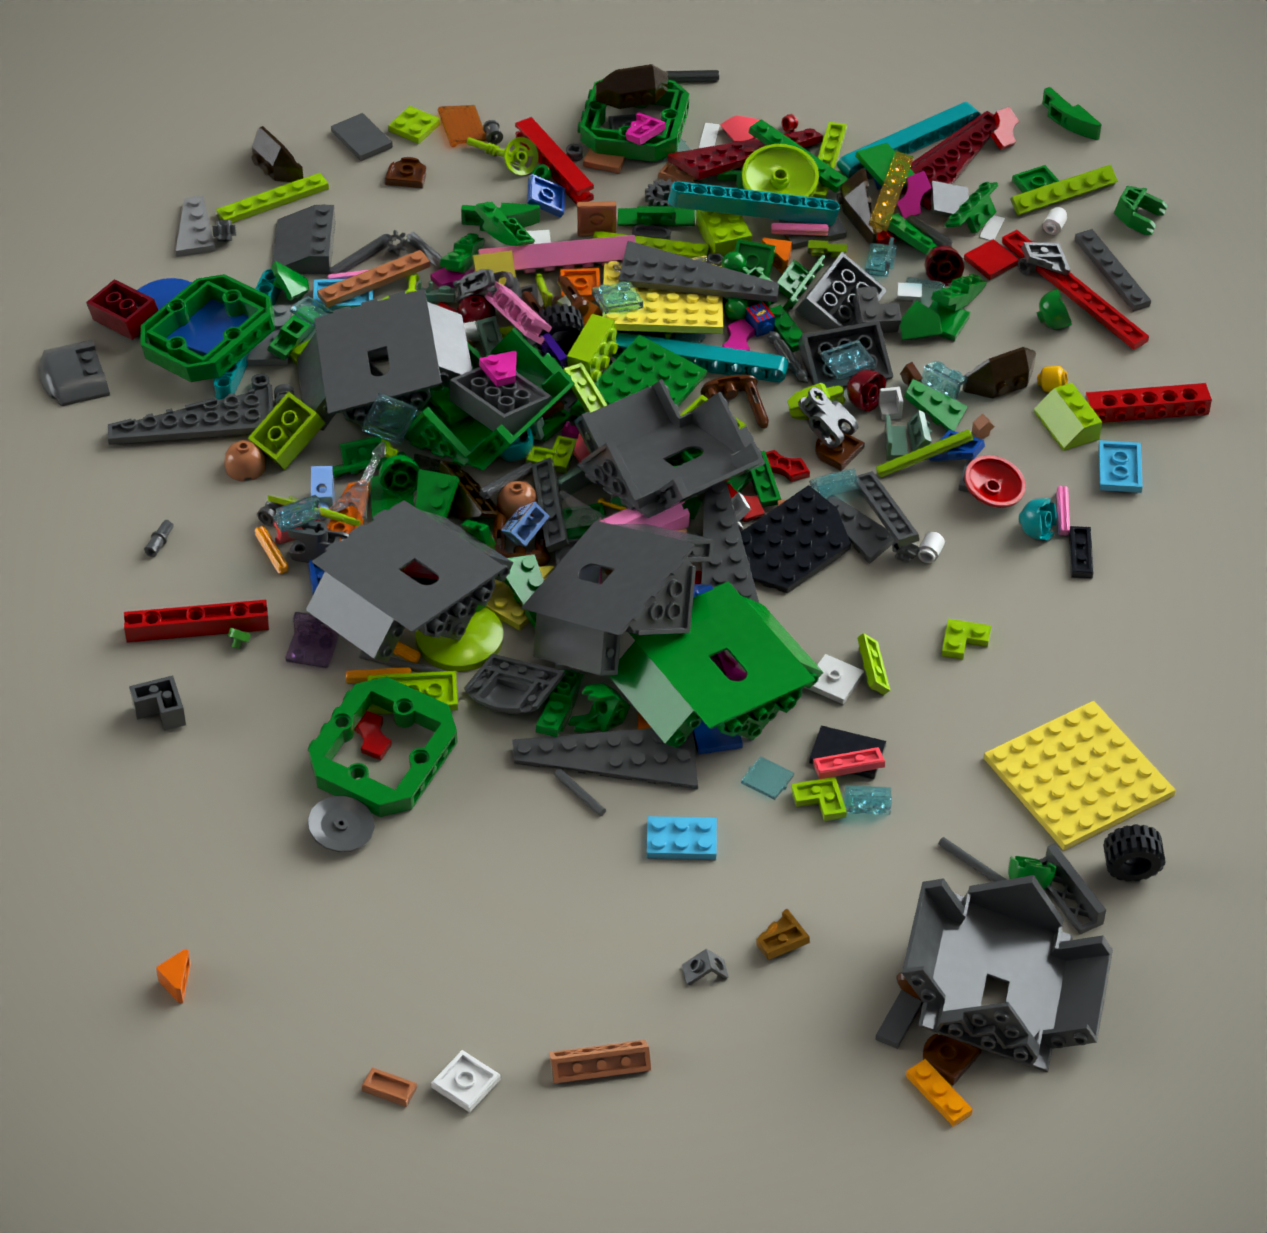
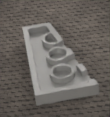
[176,196,215,257]
[247,305,292,366]

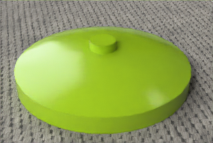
[742,144,819,197]
[416,607,503,672]

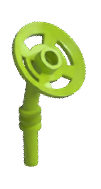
[466,137,539,175]

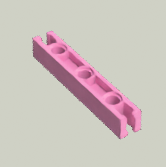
[485,281,552,345]

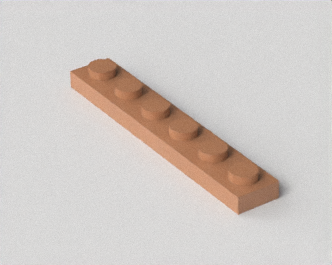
[317,250,430,308]

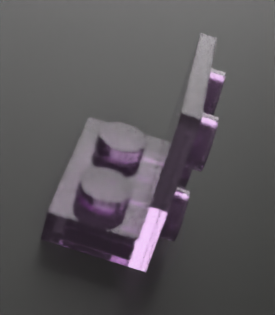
[285,612,339,668]

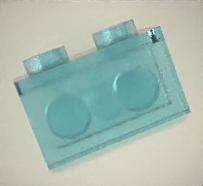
[865,237,897,277]
[922,361,968,400]
[809,468,860,497]
[273,494,321,532]
[845,785,892,815]

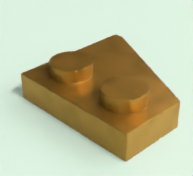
[756,909,810,960]

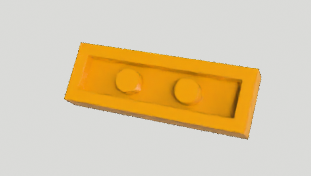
[906,1059,973,1127]

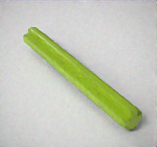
[876,429,973,477]

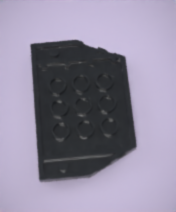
[740,485,851,593]

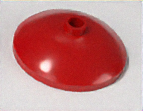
[964,455,1026,508]

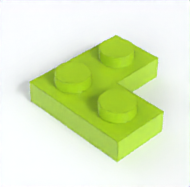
[807,240,847,258]
[526,436,577,473]
[941,619,992,660]
[791,777,847,821]

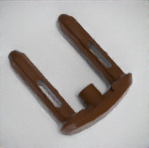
[521,276,590,317]
[700,375,769,429]
[493,513,550,567]

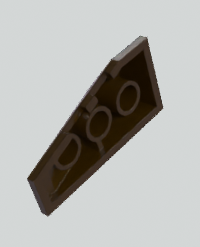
[837,168,877,249]

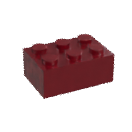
[86,279,159,340]

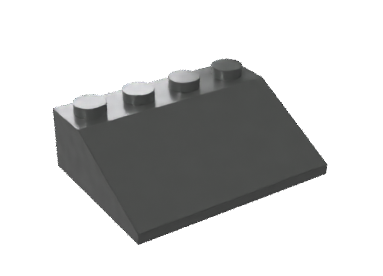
[272,204,336,274]
[795,252,887,330]
[798,320,894,388]
[449,367,552,434]

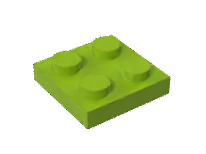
[388,106,441,144]

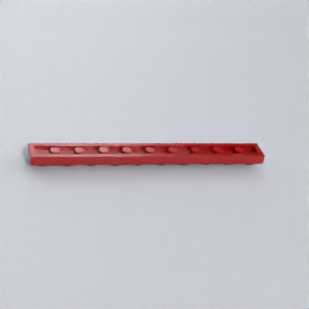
[1002,230,1149,350]

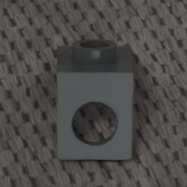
[682,949,729,985]

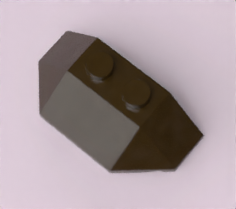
[595,64,668,109]
[251,126,303,182]
[963,347,1036,399]
[439,461,499,521]

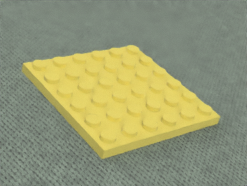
[602,261,723,334]
[984,701,1176,850]

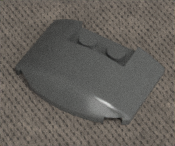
[39,340,110,406]
[464,654,566,714]

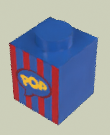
[746,302,775,337]

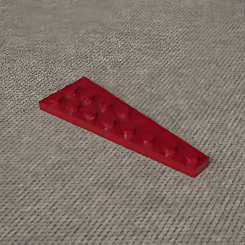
[897,111,996,210]
[667,128,823,180]

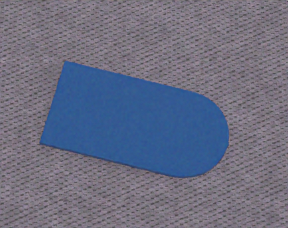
[137,278,249,355]

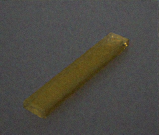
[868,151,914,231]

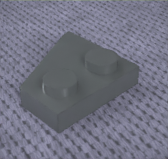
[1021,242,1071,275]

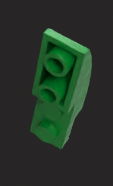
[1042,87,1102,140]
[461,202,540,231]
[475,202,535,246]
[440,233,485,273]
[931,274,987,311]
[267,306,322,361]
[536,669,584,737]

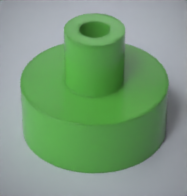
[228,628,251,649]

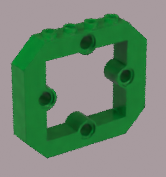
[577,79,690,162]
[141,274,275,382]
[308,676,458,817]

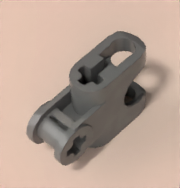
[453,269,514,303]
[798,387,858,449]
[287,518,349,563]

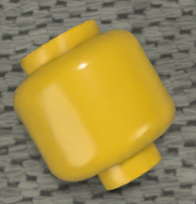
[1037,366,1068,393]

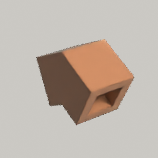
[972,414,995,439]

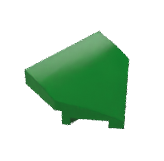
[271,261,309,300]
[900,300,942,341]

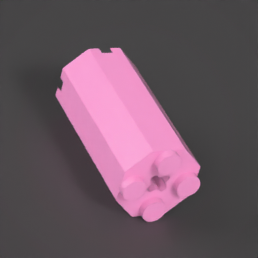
[600,502,690,531]

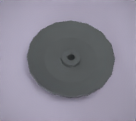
[308,796,375,852]

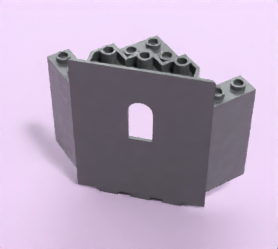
[297,288,472,433]
[574,379,765,518]
[306,500,513,662]
[521,520,714,676]
[902,875,1113,1072]

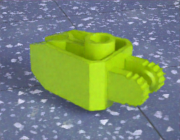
[787,383,845,420]

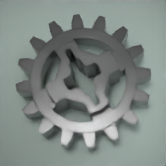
[645,179,676,206]

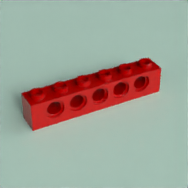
[1085,383,1212,423]

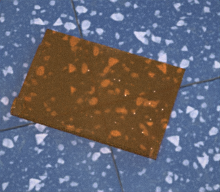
[437,105,487,147]

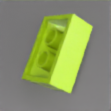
[1034,383,1102,451]

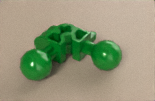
[721,251,775,321]

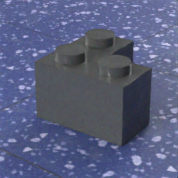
[853,287,902,333]
[129,675,186,731]

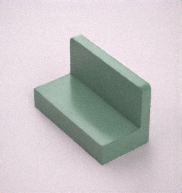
[884,415,907,461]
[557,466,592,501]

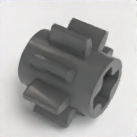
[212,220,236,242]
[384,230,409,255]
[892,540,919,562]

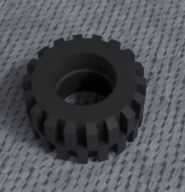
[536,304,584,356]
[1103,824,1166,881]

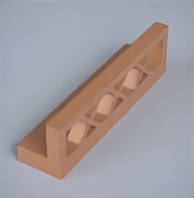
[549,1040,651,1083]

